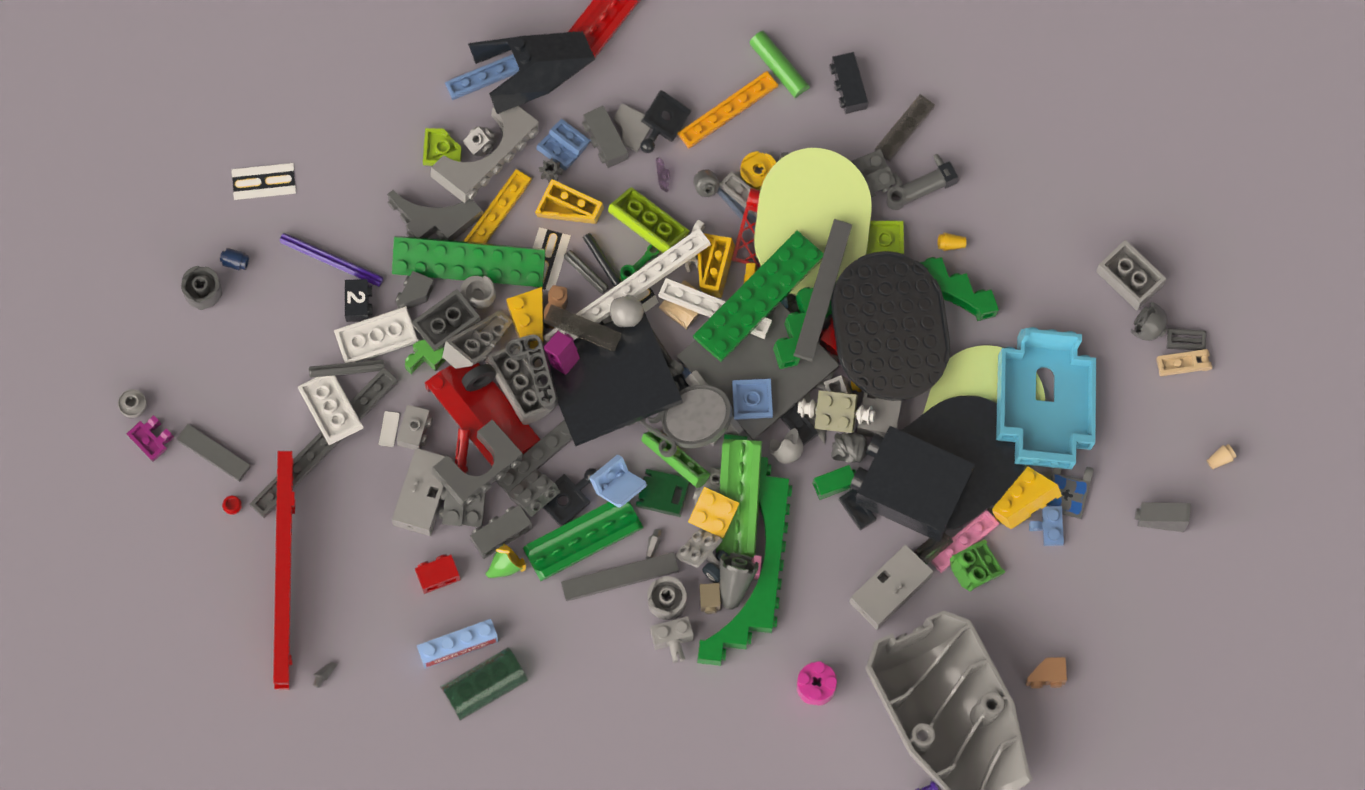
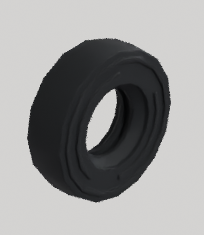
[462,364,496,392]

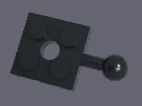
[640,90,691,153]
[543,468,597,527]

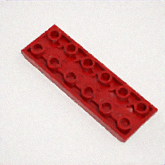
[568,0,640,58]

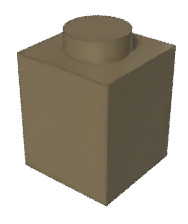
[700,583,721,614]

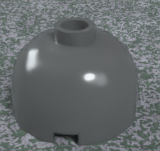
[1131,302,1167,341]

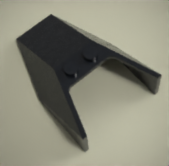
[468,31,595,114]

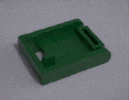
[635,469,690,517]

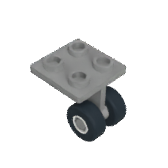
[675,529,730,584]

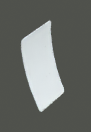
[378,411,400,447]

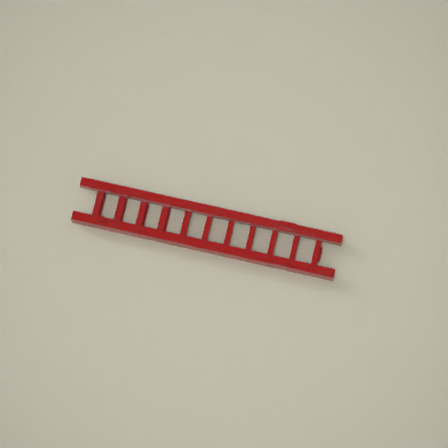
[273,451,296,690]

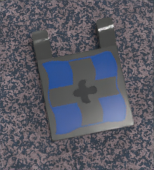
[1046,467,1093,519]

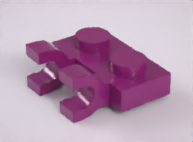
[126,415,174,462]

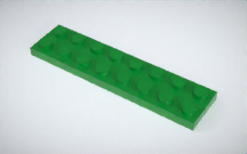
[693,231,824,362]
[392,236,546,287]

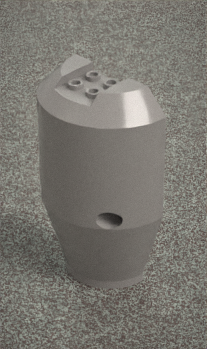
[866,611,1033,790]

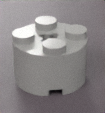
[647,576,687,620]

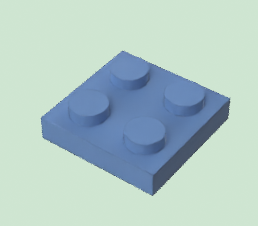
[732,379,773,420]

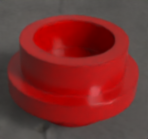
[222,495,242,515]

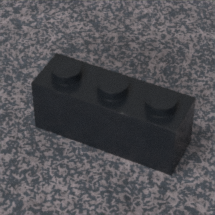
[829,52,868,114]

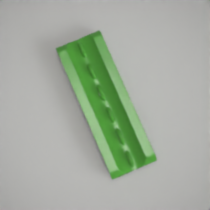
[716,439,762,557]

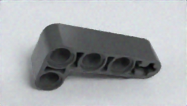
[506,334,558,410]

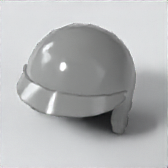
[460,276,496,309]
[610,295,644,327]
[769,428,803,464]

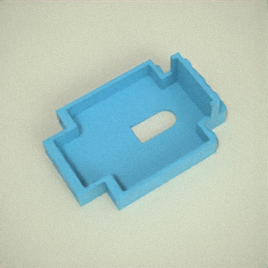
[996,327,1096,469]

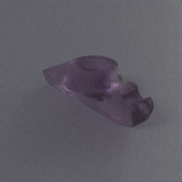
[656,157,670,192]

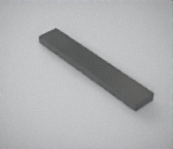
[561,552,679,602]

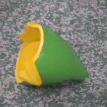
[485,544,526,578]

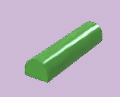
[749,31,810,98]
[641,429,710,488]

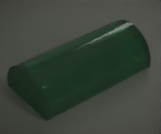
[440,647,528,721]

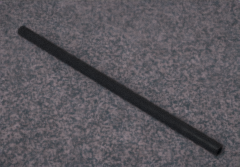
[583,233,689,390]

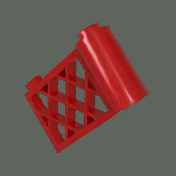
[732,188,760,268]

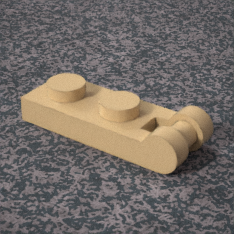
[1156,349,1212,377]

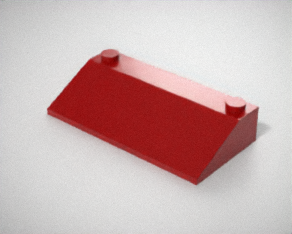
[424,363,541,466]

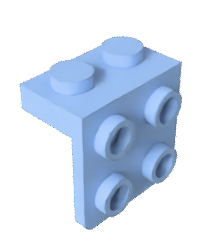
[589,454,647,507]

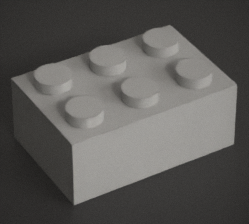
[1096,240,1166,311]

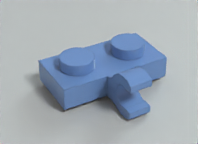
[1029,506,1064,546]

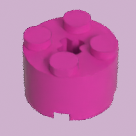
[797,661,837,706]

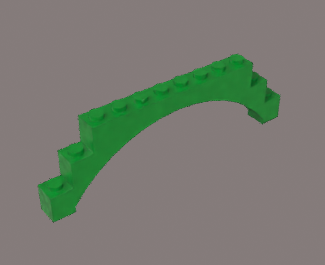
[773,257,999,369]
[697,434,793,666]

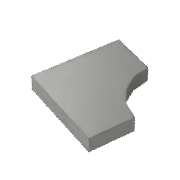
[613,104,651,153]

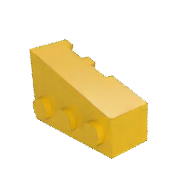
[535,179,604,224]
[697,233,735,299]
[506,287,544,349]
[992,467,1062,529]

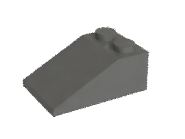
[411,289,481,352]

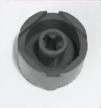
[181,266,222,310]

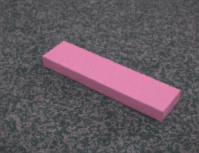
[928,510,999,573]

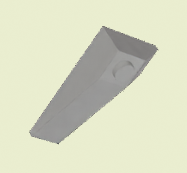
[442,310,513,368]

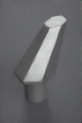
[646,529,662,559]
[313,662,338,688]

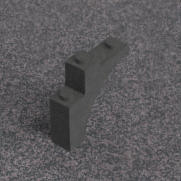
[387,190,483,241]

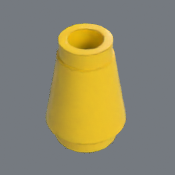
[937,232,966,251]

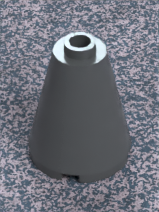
[720,553,759,609]

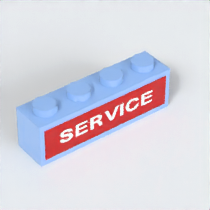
[417,619,499,668]

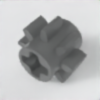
[539,158,562,183]

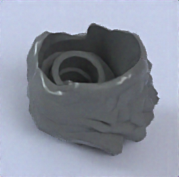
[831,432,868,463]

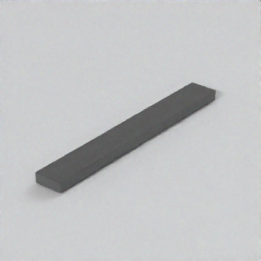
[794,219,852,362]

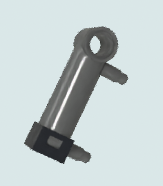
[886,154,958,210]

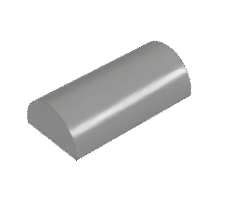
[485,346,553,425]

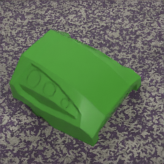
[950,539,1006,591]

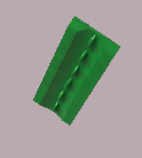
[523,501,644,581]

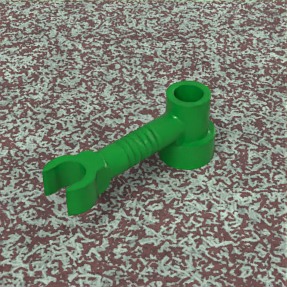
[620,245,659,281]

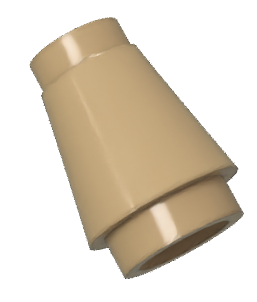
[1206,444,1237,470]

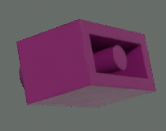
[543,331,580,375]

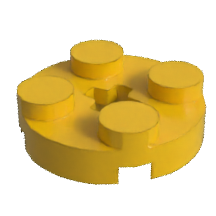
[740,151,776,189]

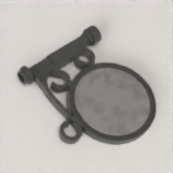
[627,360,732,457]

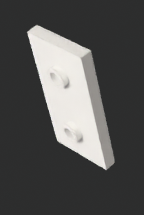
[334,307,418,363]
[298,376,363,445]

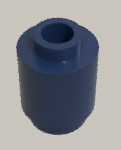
[220,248,249,271]

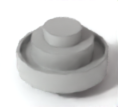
[118,389,147,418]

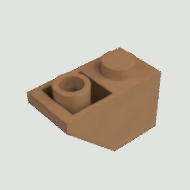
[1025,657,1067,689]

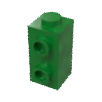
[812,465,856,500]

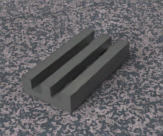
[1167,328,1206,350]

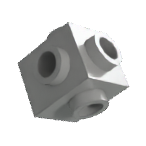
[463,126,497,156]

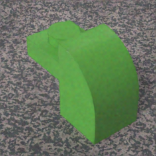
[405,340,446,374]

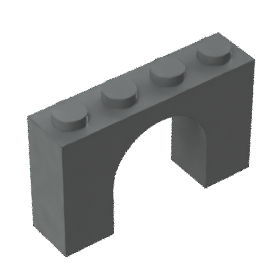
[432,420,523,507]

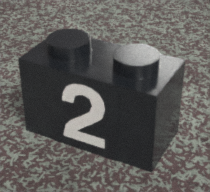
[345,279,373,322]

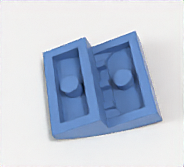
[536,119,590,171]

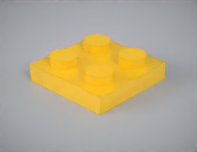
[688,487,740,538]

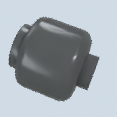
[693,169,719,197]

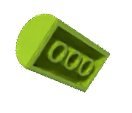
[608,187,690,253]

